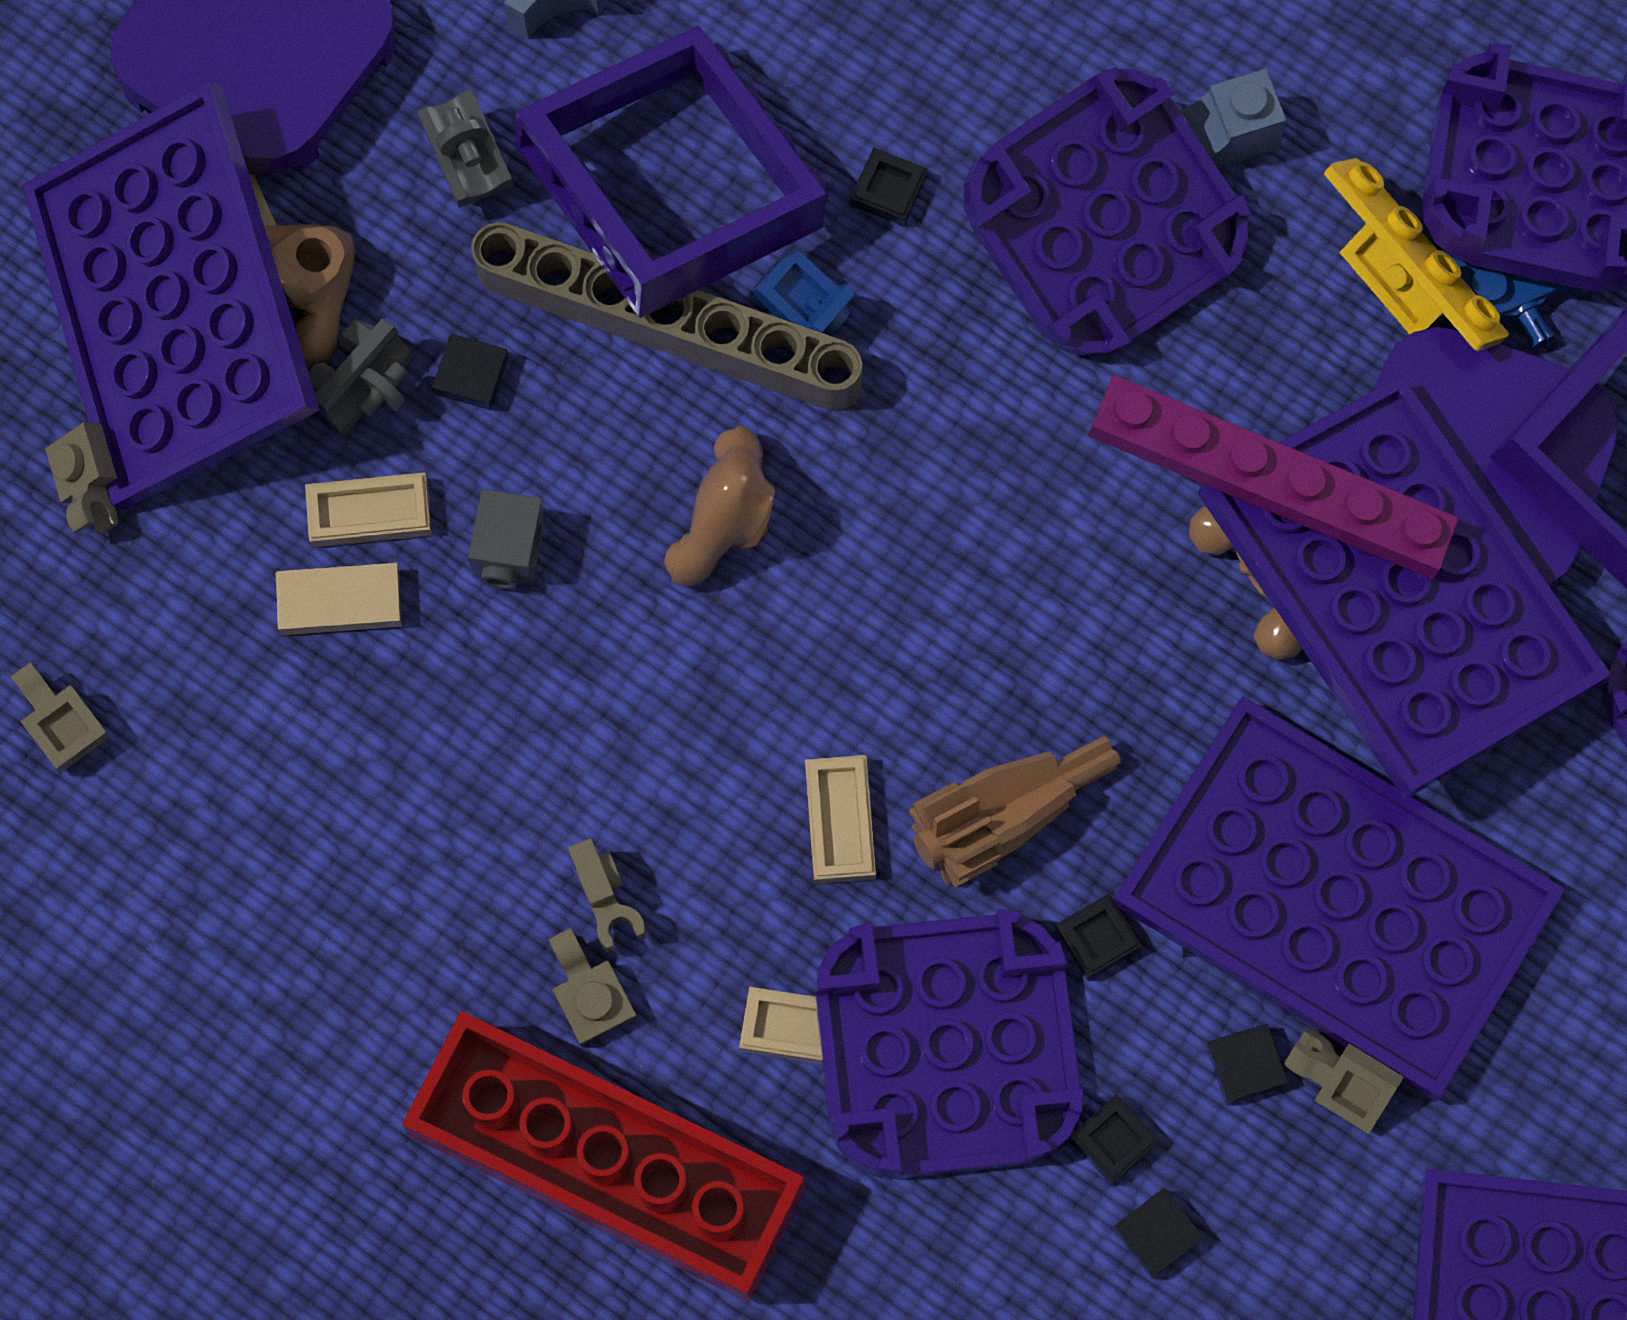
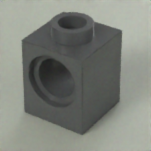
[468,489,546,589]

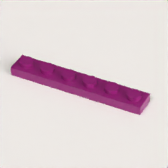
[1088,374,1459,579]

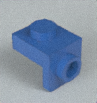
[750,246,856,336]

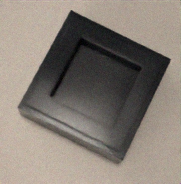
[850,147,928,227]
[432,333,509,410]
[1055,894,1142,981]
[1206,1023,1288,1105]
[1069,1094,1160,1186]
[1113,1188,1204,1280]

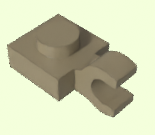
[45,422,118,535]
[10,662,110,774]
[568,838,646,953]
[548,928,637,1047]
[1284,1028,1404,1134]

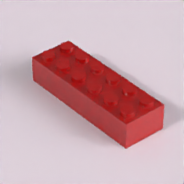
[402,1011,806,1303]

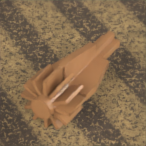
[909,736,1121,887]

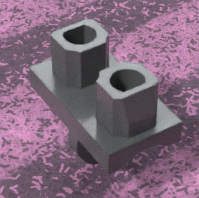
[417,89,514,208]
[308,318,414,436]

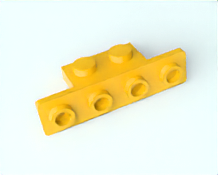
[1324,158,1509,351]

